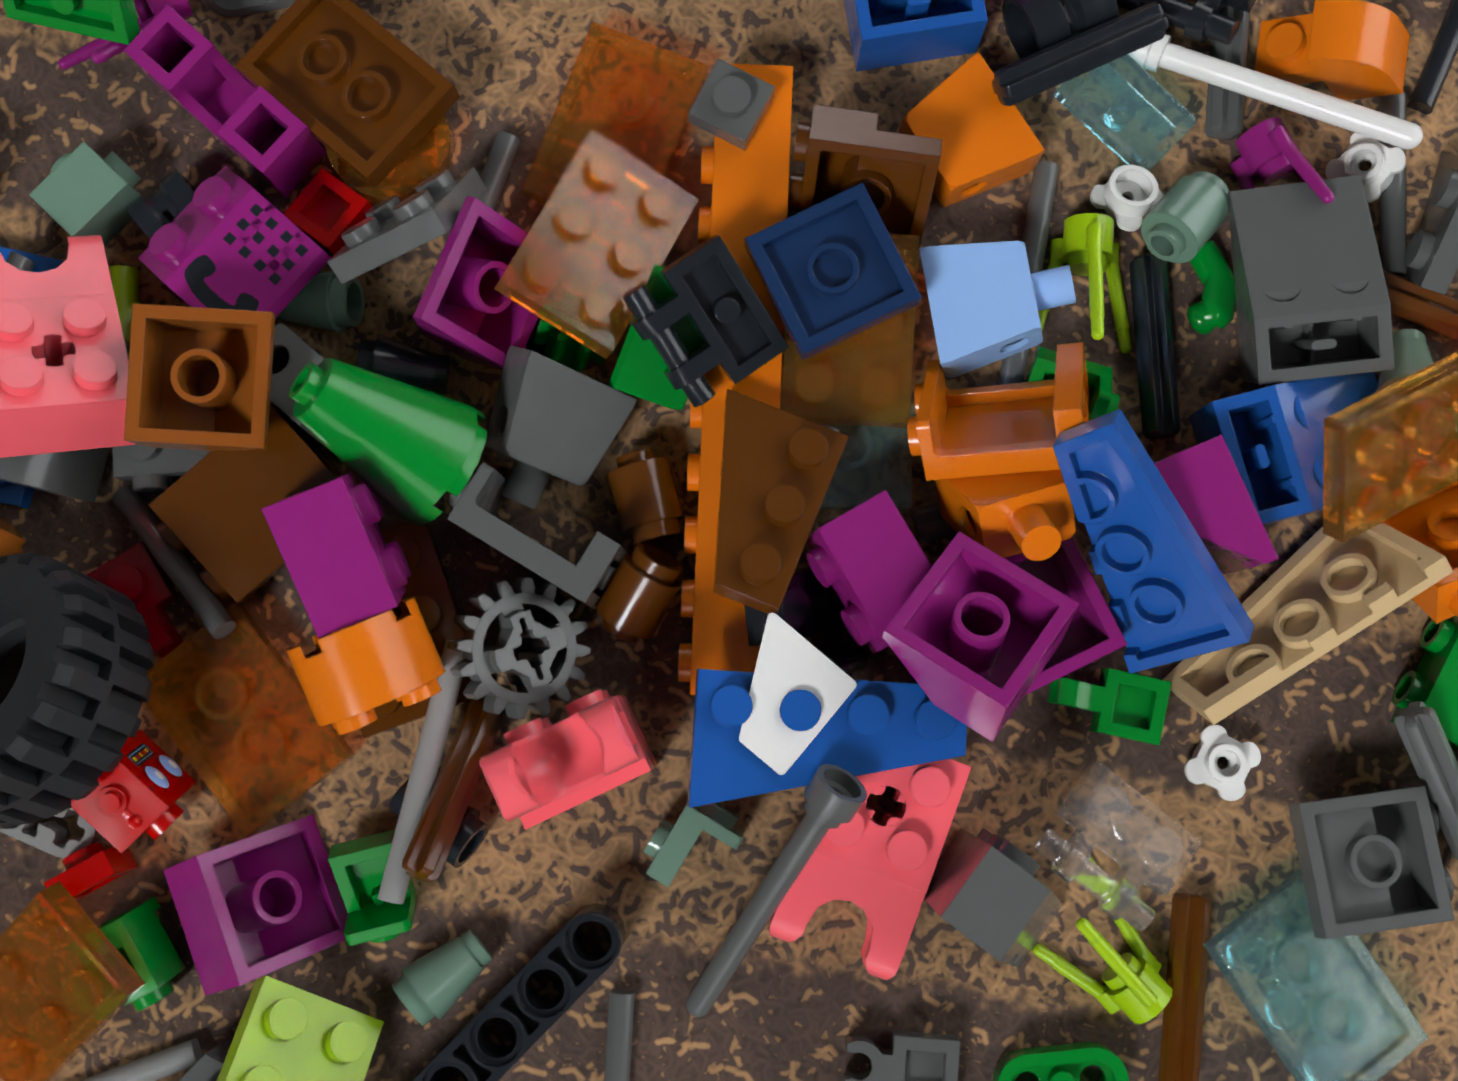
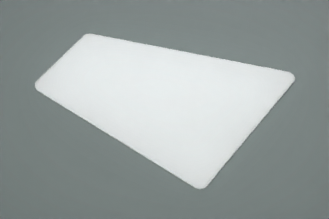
[739,612,857,775]

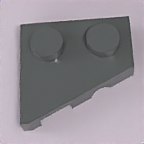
[1404,151,1458,295]

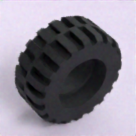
[0,553,154,825]

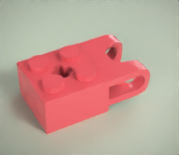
[0,235,136,458]
[479,689,657,830]
[769,759,972,980]

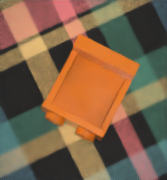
[907,342,1090,481]

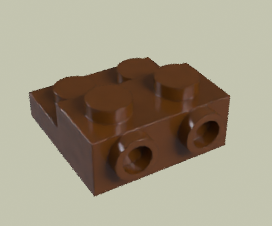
[788,105,942,254]

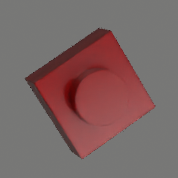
[283,168,372,256]
[44,842,138,907]

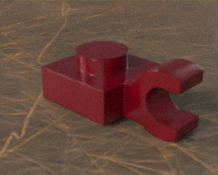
[87,542,185,658]

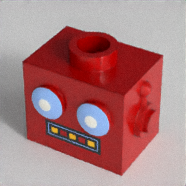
[71,729,196,854]

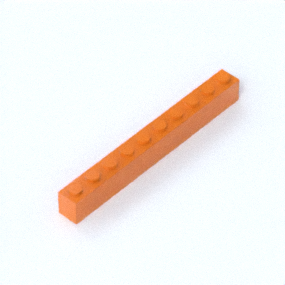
[678,63,793,695]

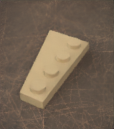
[1163,504,1453,725]

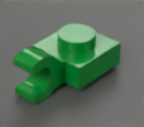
[1047,668,1172,746]

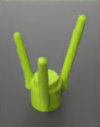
[1038,213,1132,354]
[1032,854,1173,1025]

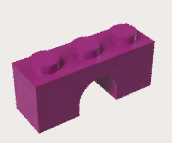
[123,5,327,198]

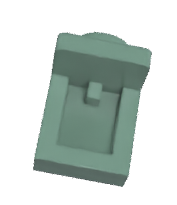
[643,802,743,887]

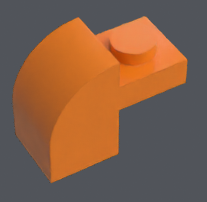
[1254,0,1410,100]

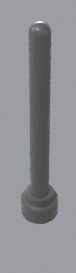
[686,764,867,1017]

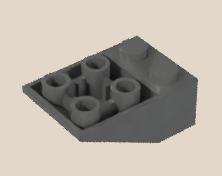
[1228,175,1395,385]

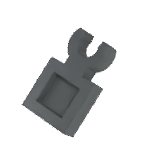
[842,1030,960,1081]

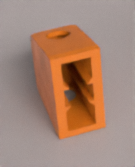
[899,52,1045,208]
[934,470,1076,561]

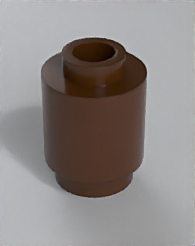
[607,449,684,547]
[596,542,683,642]

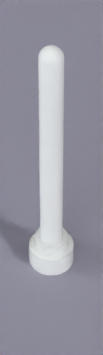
[1119,34,1423,149]

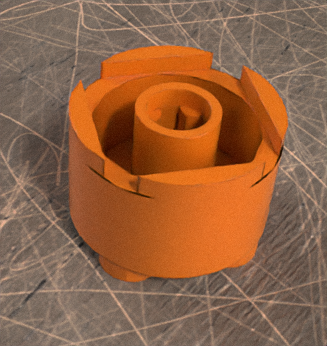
[286,597,446,735]

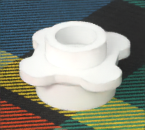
[1325,133,1406,203]
[1090,165,1164,232]
[1184,725,1261,801]

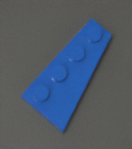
[1053,409,1254,674]
[687,669,967,808]

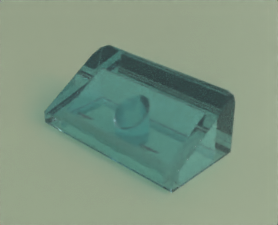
[1053,54,1197,172]

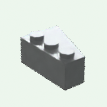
[924,828,1063,968]

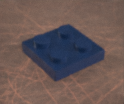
[745,182,922,360]

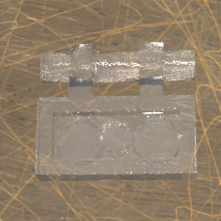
[1034,761,1203,932]

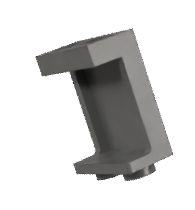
[447,463,627,611]

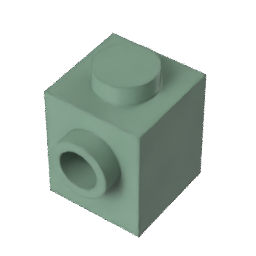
[29,142,142,247]

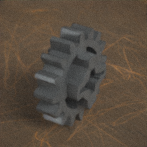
[447,578,591,719]

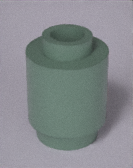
[1141,171,1230,263]

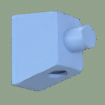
[919,241,1076,379]

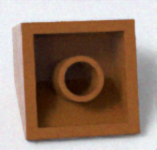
[124,303,275,451]

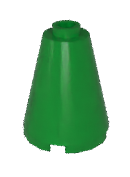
[289,358,487,526]

